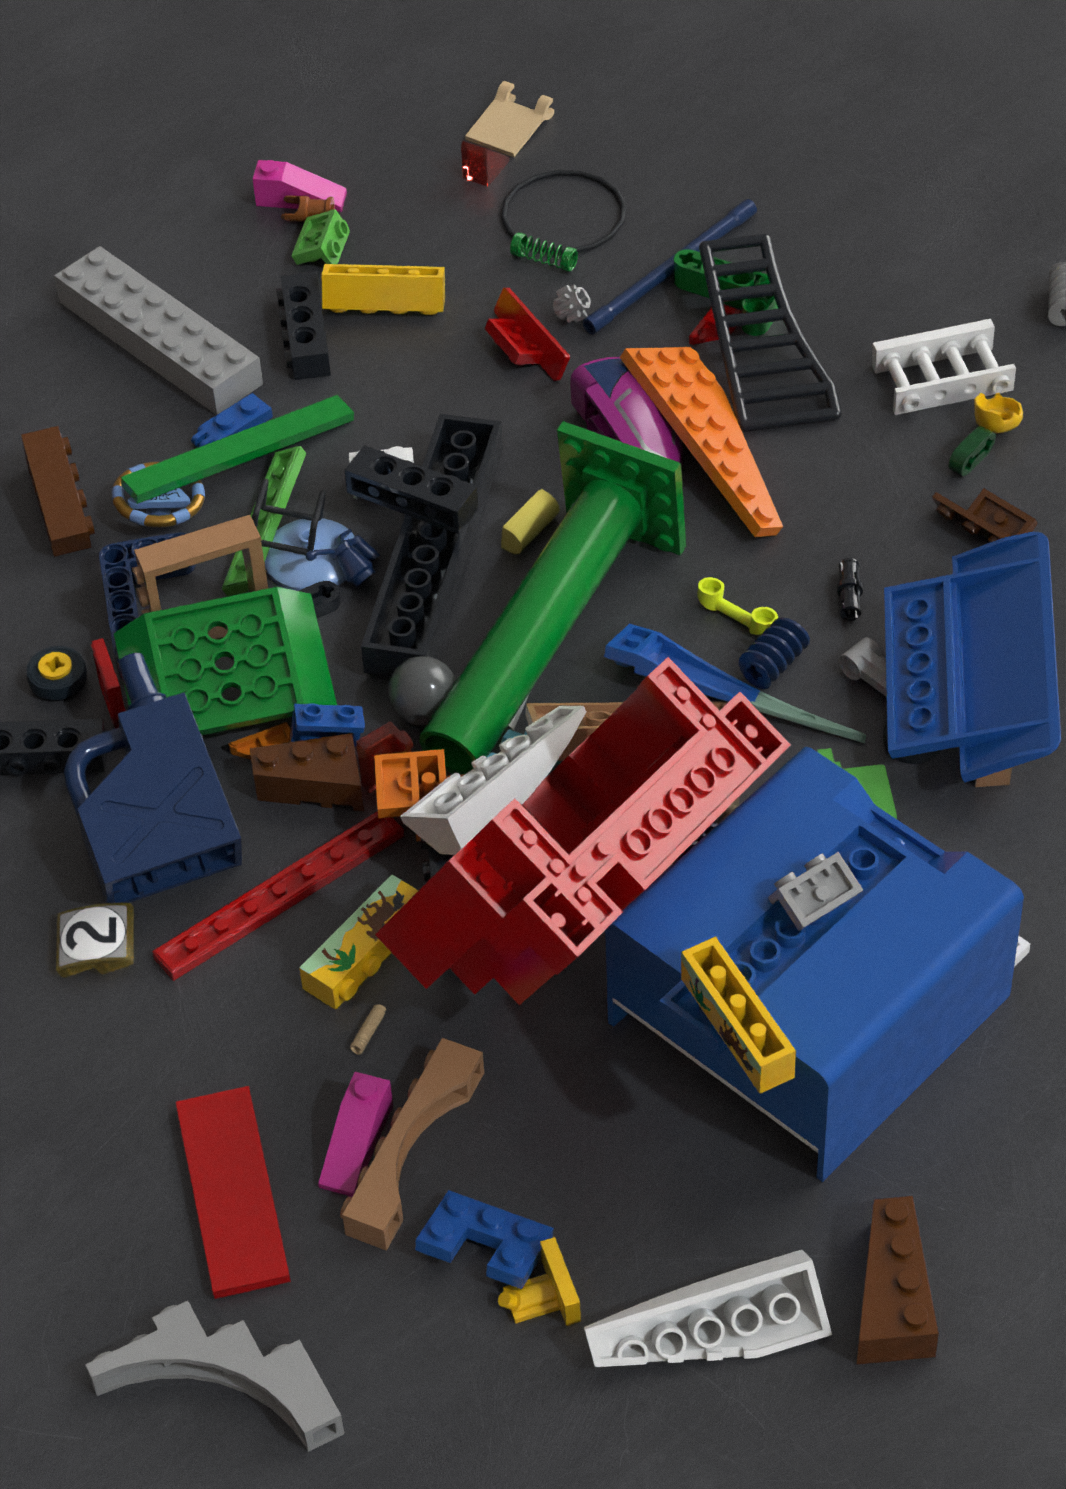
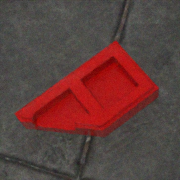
[689,305,742,345]

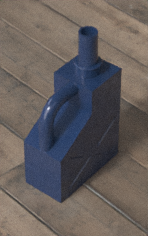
[64,653,242,906]

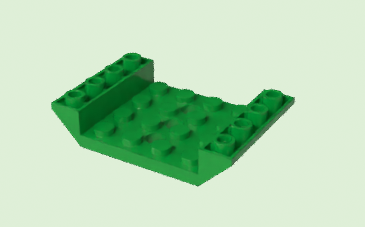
[114,587,337,735]

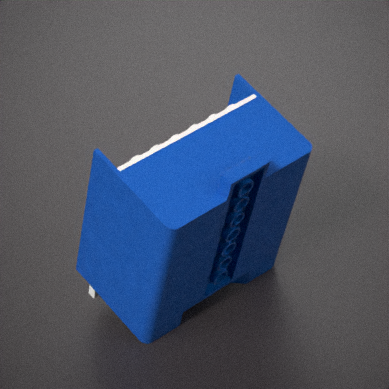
[605,747,1030,1182]

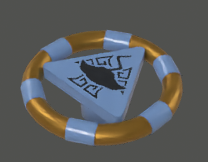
[111,462,205,527]

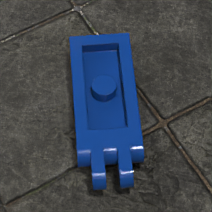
[191,393,273,447]

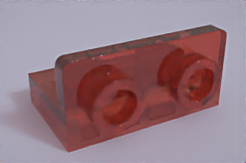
[356,721,413,793]

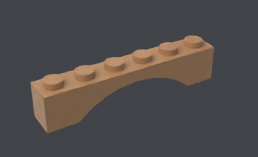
[340,1038,484,1251]

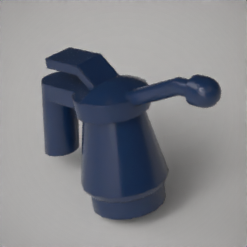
[306,529,380,588]

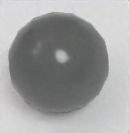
[388,656,456,726]

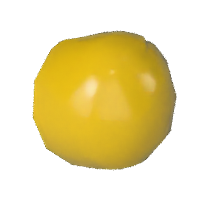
[974,393,1023,434]

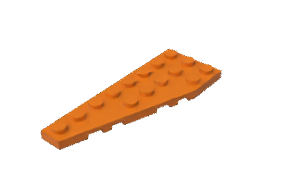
[620,347,783,537]

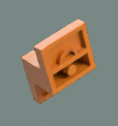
[374,749,465,841]

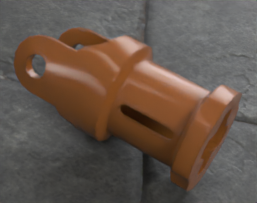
[281,195,335,222]

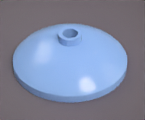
[265,518,355,591]

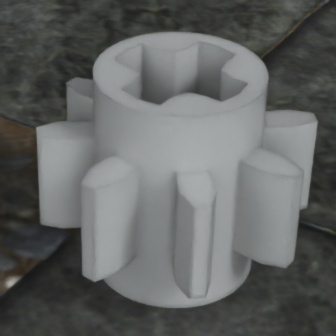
[553,284,591,323]

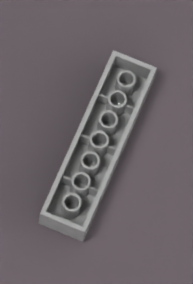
[54,246,263,415]

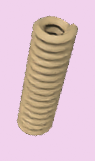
[350,1004,386,1055]

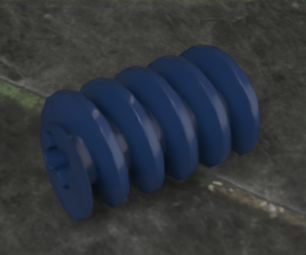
[739,617,810,690]

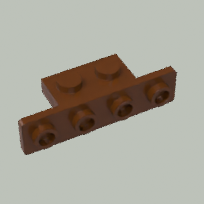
[932,488,1038,543]

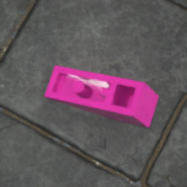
[253,160,347,212]
[318,1072,393,1197]

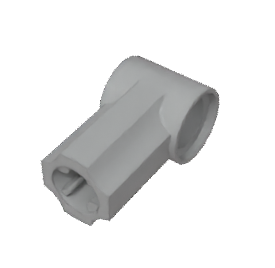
[838,637,887,697]

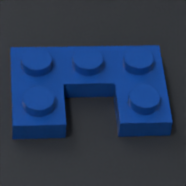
[415,1190,554,1289]

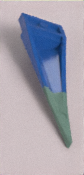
[604,623,866,744]

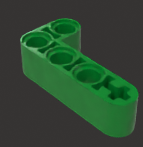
[674,249,778,336]

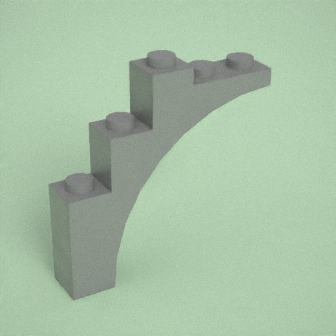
[85,1300,344,1452]

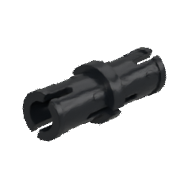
[837,558,863,621]

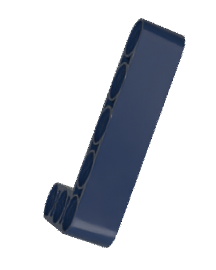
[99,532,196,680]

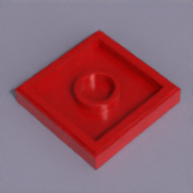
[91,638,125,729]

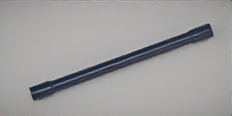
[582,199,757,335]

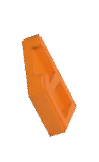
[228,722,291,760]

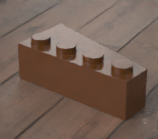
[21,426,95,557]
[857,1196,939,1364]

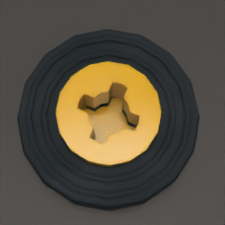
[27,646,87,700]

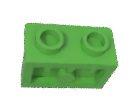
[291,209,350,265]

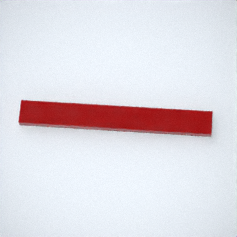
[152,811,404,981]

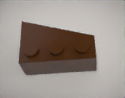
[250,733,364,812]

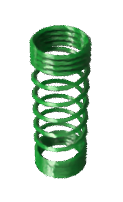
[510,232,578,272]

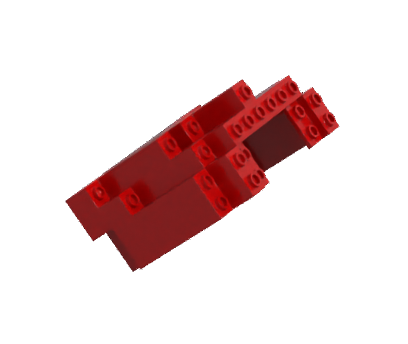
[375,657,791,1005]

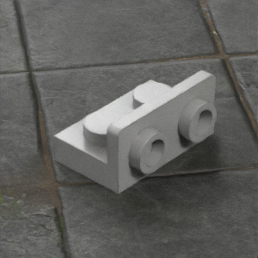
[768,852,863,931]

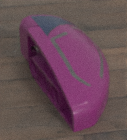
[570,357,684,469]

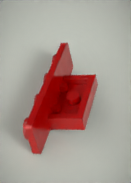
[484,287,570,381]

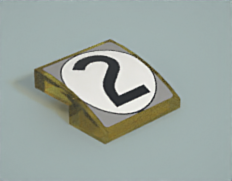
[56,903,134,978]

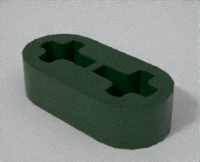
[948,426,996,476]

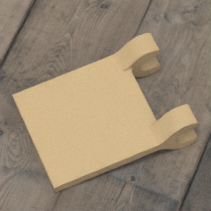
[465,81,555,158]

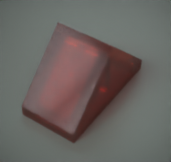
[461,141,510,187]

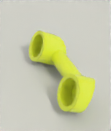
[697,577,778,635]

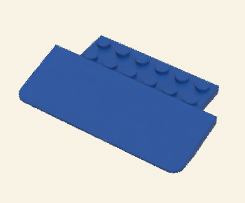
[884,532,1061,783]

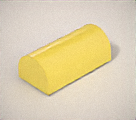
[501,489,560,554]

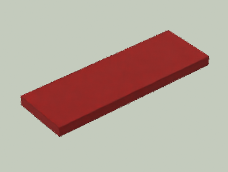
[176,1086,291,1299]

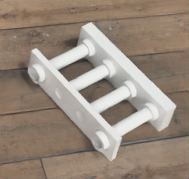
[871,319,1016,415]

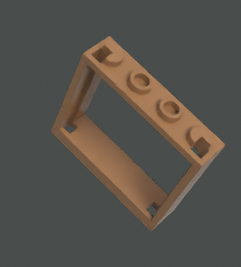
[132,515,268,640]

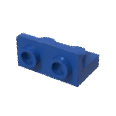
[290,703,365,746]

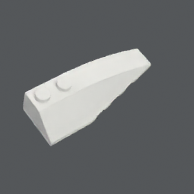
[400,706,586,855]
[584,1249,832,1367]

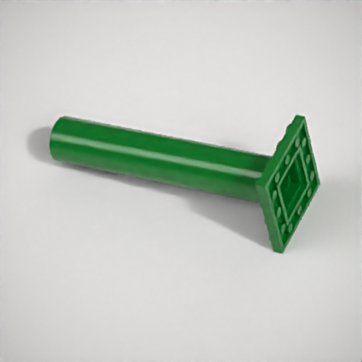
[419,421,686,775]

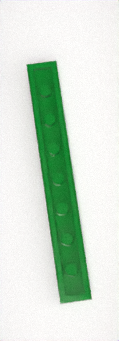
[121,395,354,504]

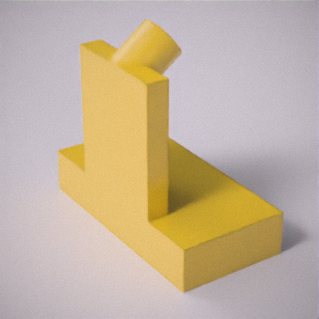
[498,1237,581,1326]

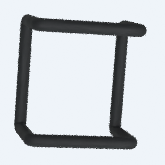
[252,478,326,555]

